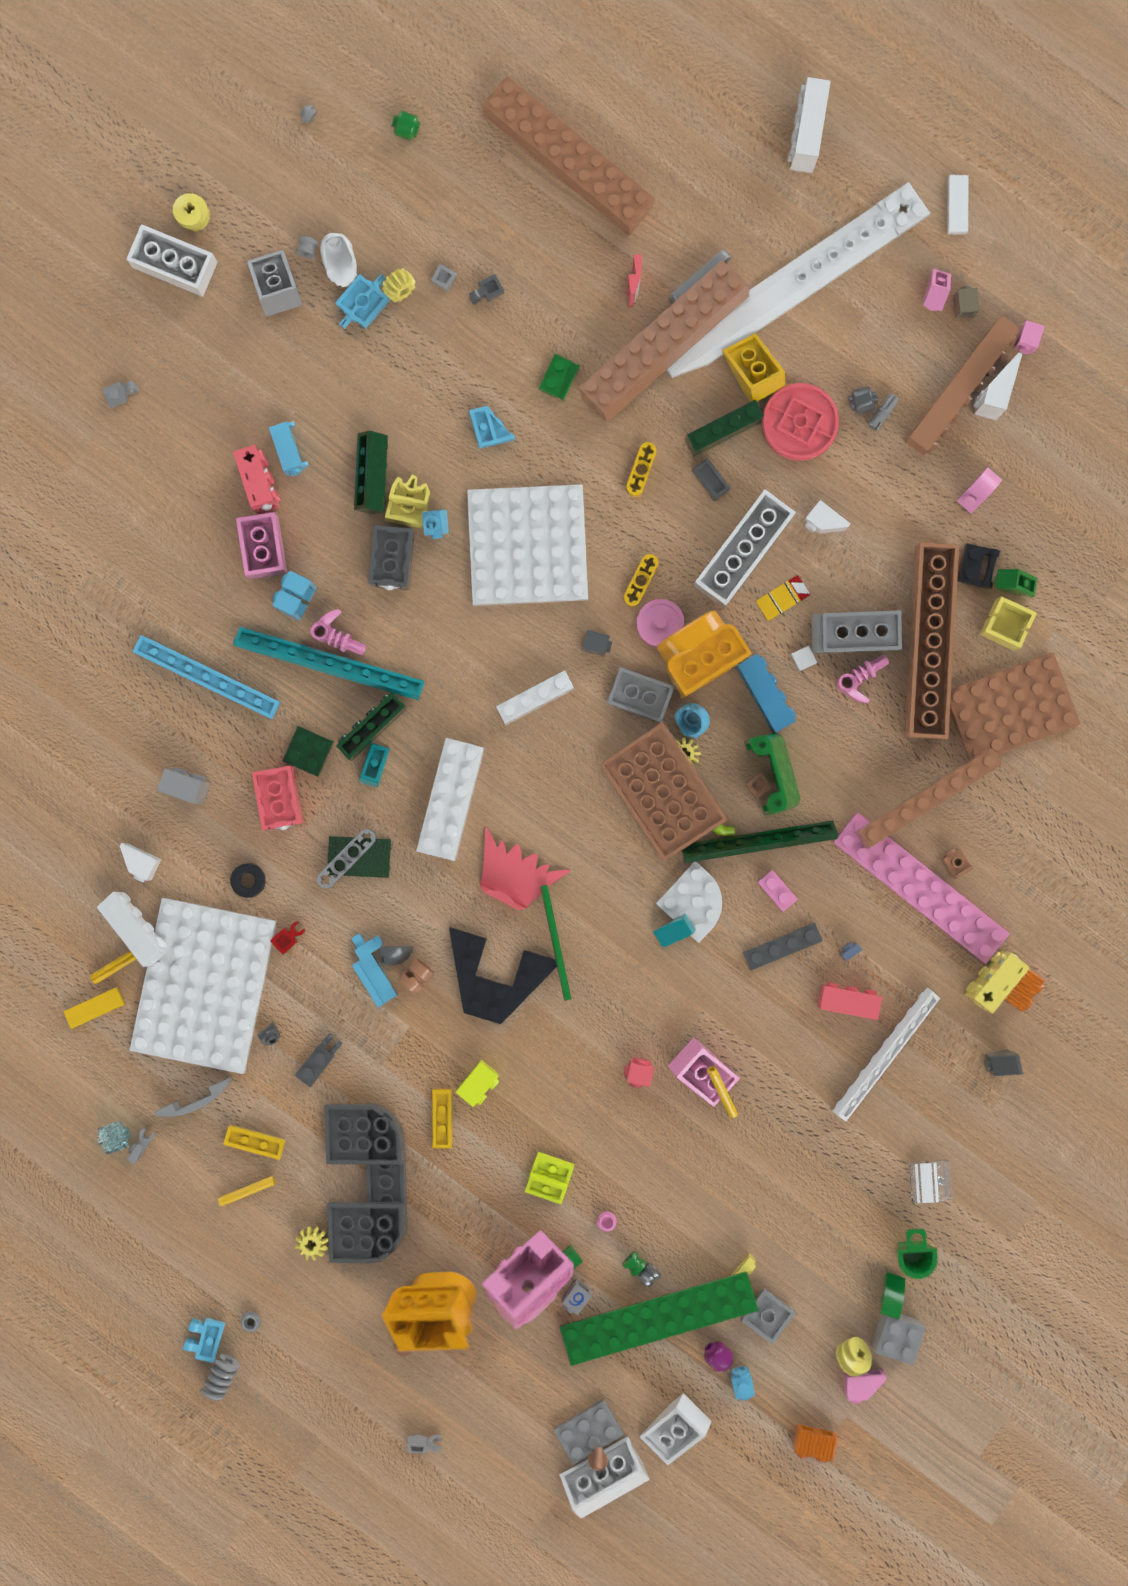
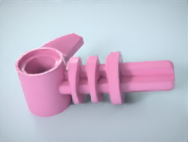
[310,609,366,655]
[836,655,889,703]

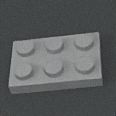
[607,667,675,723]
[554,1398,624,1465]

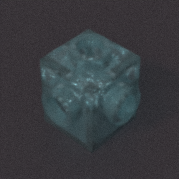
[98,1121,131,1155]

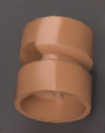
[398,958,434,995]

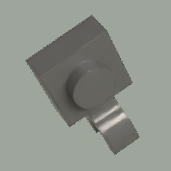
[469,274,504,305]

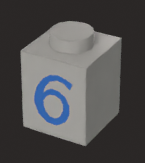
[562,1279,592,1315]

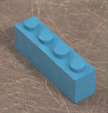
[736,654,796,733]

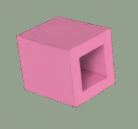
[1014,320,1045,354]

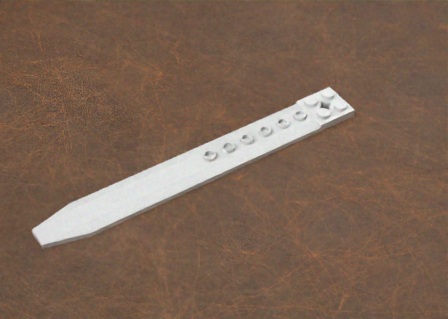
[667,182,930,378]

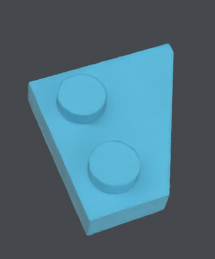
[468,406,515,449]

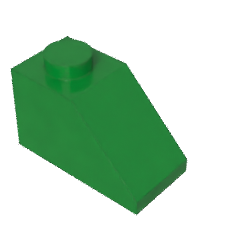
[995,569,1038,597]

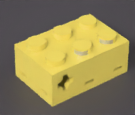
[964,950,1030,1014]

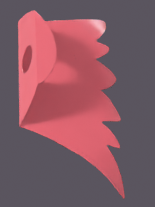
[480,827,570,910]

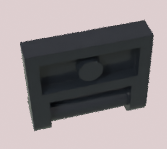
[957,543,1000,589]

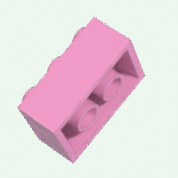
[236,512,287,579]

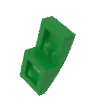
[880,1272,906,1320]

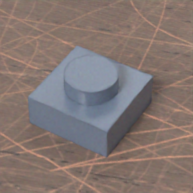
[839,942,862,961]

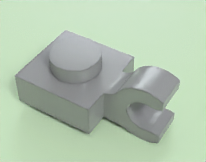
[102,381,139,408]
[127,1127,156,1164]
[407,1434,442,1453]

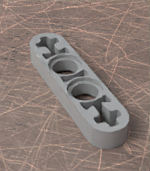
[669,249,731,303]
[317,829,376,889]

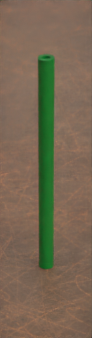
[540,885,572,1001]

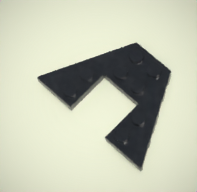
[449,927,557,1024]

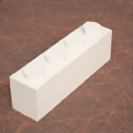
[496,670,574,725]
[97,892,168,967]

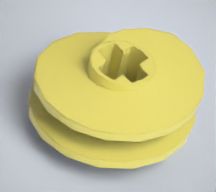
[173,193,210,231]
[836,1337,872,1377]

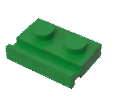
[539,354,580,401]

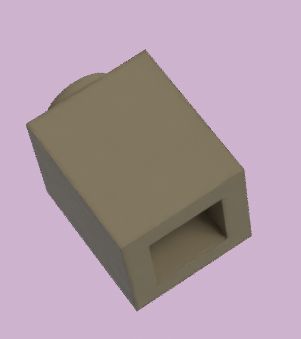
[953,286,980,318]

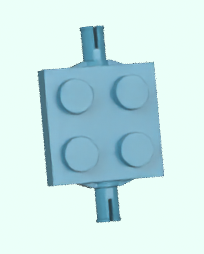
[335,274,390,330]

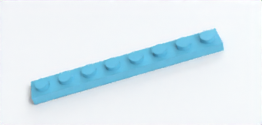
[132,635,281,720]

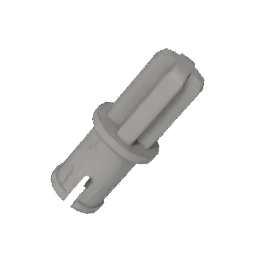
[868,394,898,431]

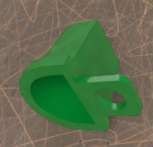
[897,1229,938,1279]

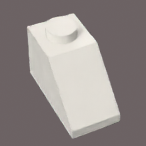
[803,500,850,534]
[120,843,161,882]

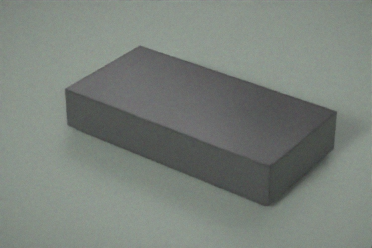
[692,458,731,501]

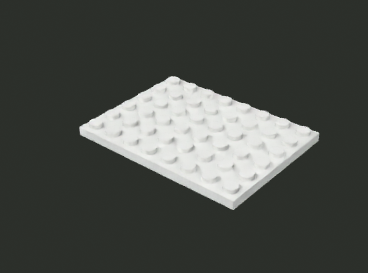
[129,898,277,1074]

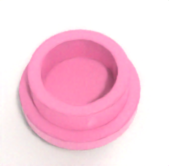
[597,1211,617,1232]

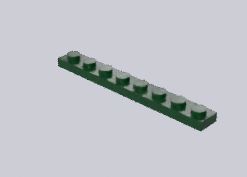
[681,820,838,863]

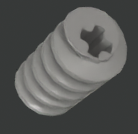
[200,1354,240,1400]

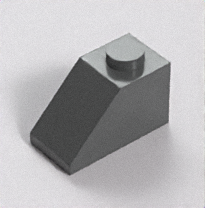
[984,1049,1023,1076]

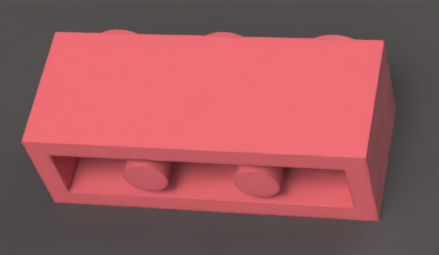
[817,982,882,1020]

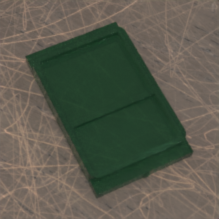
[327,836,391,878]

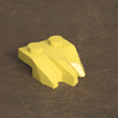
[385,474,430,529]

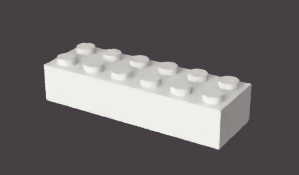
[693,490,796,609]
[416,738,485,861]

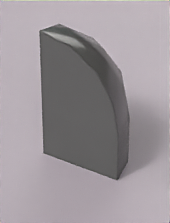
[380,946,413,965]

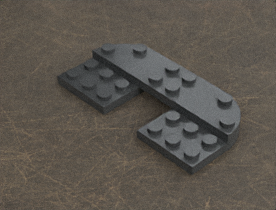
[324,1103,408,1263]

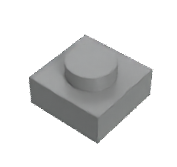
[431,264,457,292]

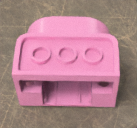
[482,1230,573,1329]

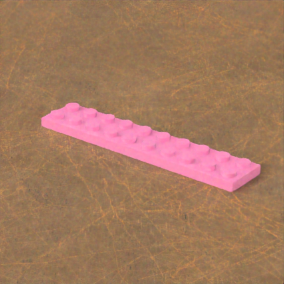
[832,812,1010,964]

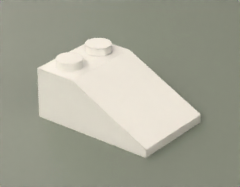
[973,353,1022,420]
[640,1393,712,1465]

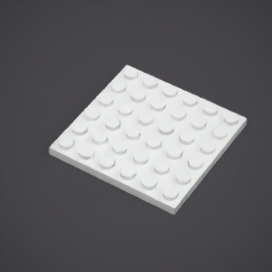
[467,484,588,606]

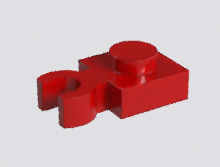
[270,921,306,955]

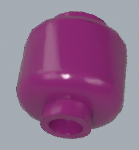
[704,1341,733,1372]

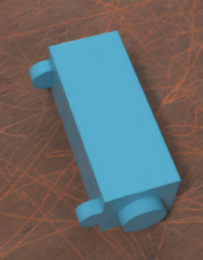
[269,421,309,476]

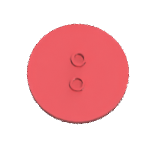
[761,383,839,461]

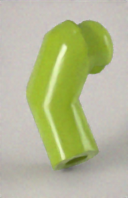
[712,824,735,836]

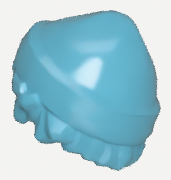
[674,703,710,739]

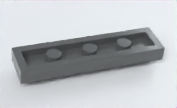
[743,923,823,970]

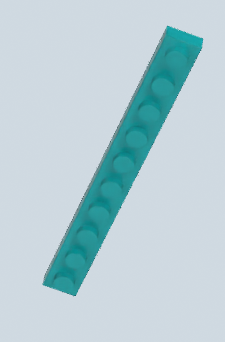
[233,627,425,701]

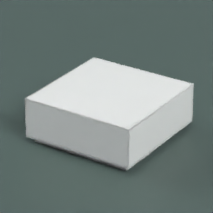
[791,646,817,672]

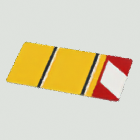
[756,575,810,621]

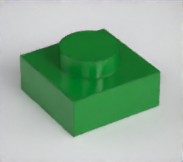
[562,1245,583,1269]

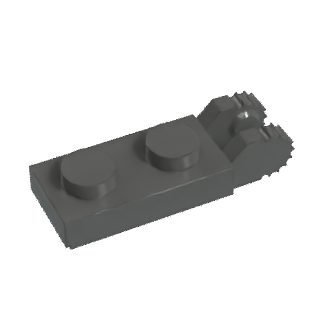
[295,1033,342,1087]

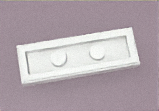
[947,175,968,234]

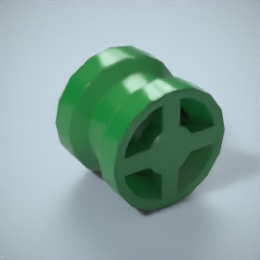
[622,1251,647,1277]

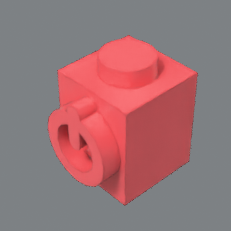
[624,1057,654,1088]

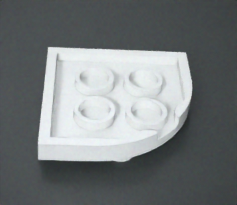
[656,862,722,943]

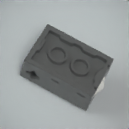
[368,525,415,590]

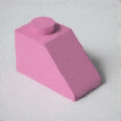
[923,269,951,311]
[843,1369,886,1403]

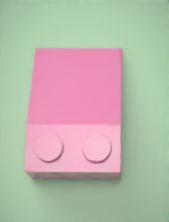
[668,1038,740,1107]

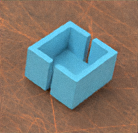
[272,570,317,621]

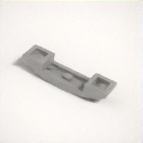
[155,1077,232,1117]

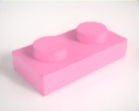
[757,870,798,912]

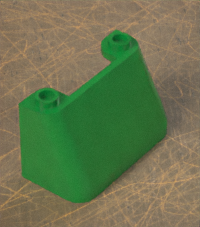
[744,733,800,816]

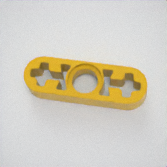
[626,442,657,497]
[624,554,658,607]

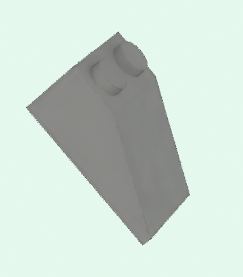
[247,250,302,317]

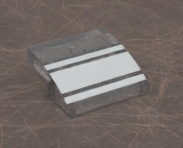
[909,1160,953,1203]

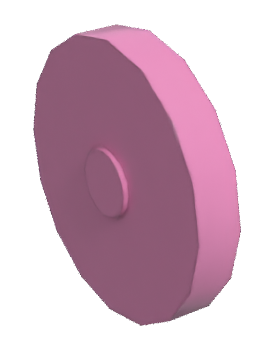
[637,599,684,647]

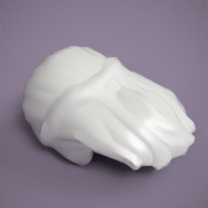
[320,233,357,288]

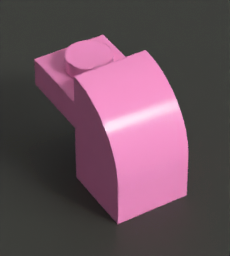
[957,467,1002,514]

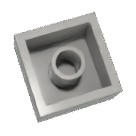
[157,767,211,805]
[871,1314,925,1365]

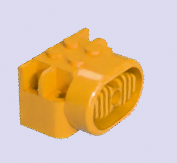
[657,610,752,700]
[381,1272,477,1351]

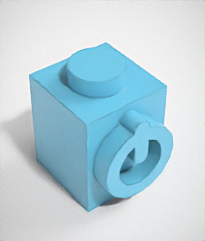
[422,509,449,539]
[730,1366,755,1400]

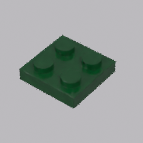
[282,726,334,777]

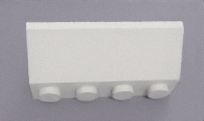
[560,1436,650,1518]

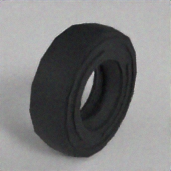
[230,863,266,898]

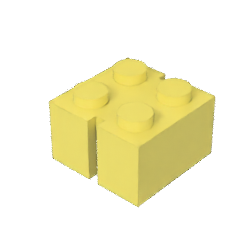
[979,596,1037,651]

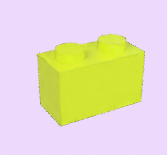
[455,1059,499,1107]

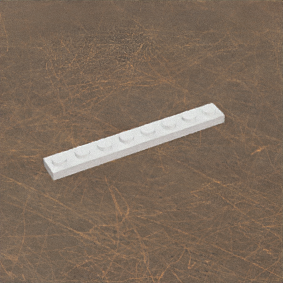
[832,988,940,1121]

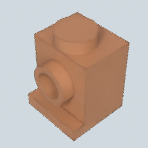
[940,848,974,879]

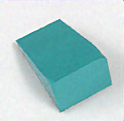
[359,743,390,788]
[653,913,696,948]

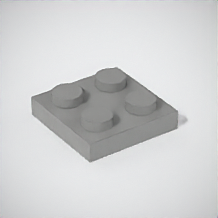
[741,1287,796,1345]

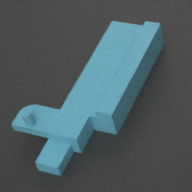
[351,933,398,1007]

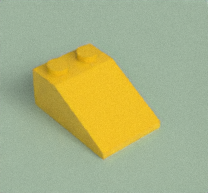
[722,333,785,402]

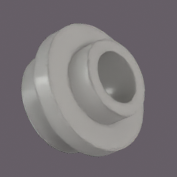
[300,104,317,124]
[241,1312,261,1332]

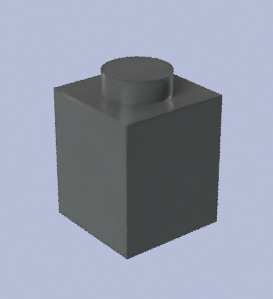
[582,630,612,657]

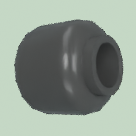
[849,386,878,414]

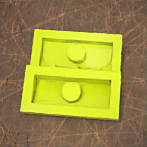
[525,1152,575,1204]

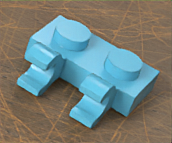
[183,1318,226,1363]

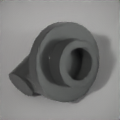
[257,1022,280,1045]

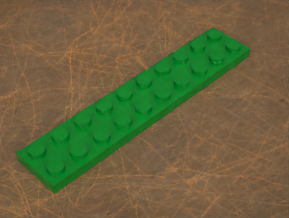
[559,1271,759,1366]

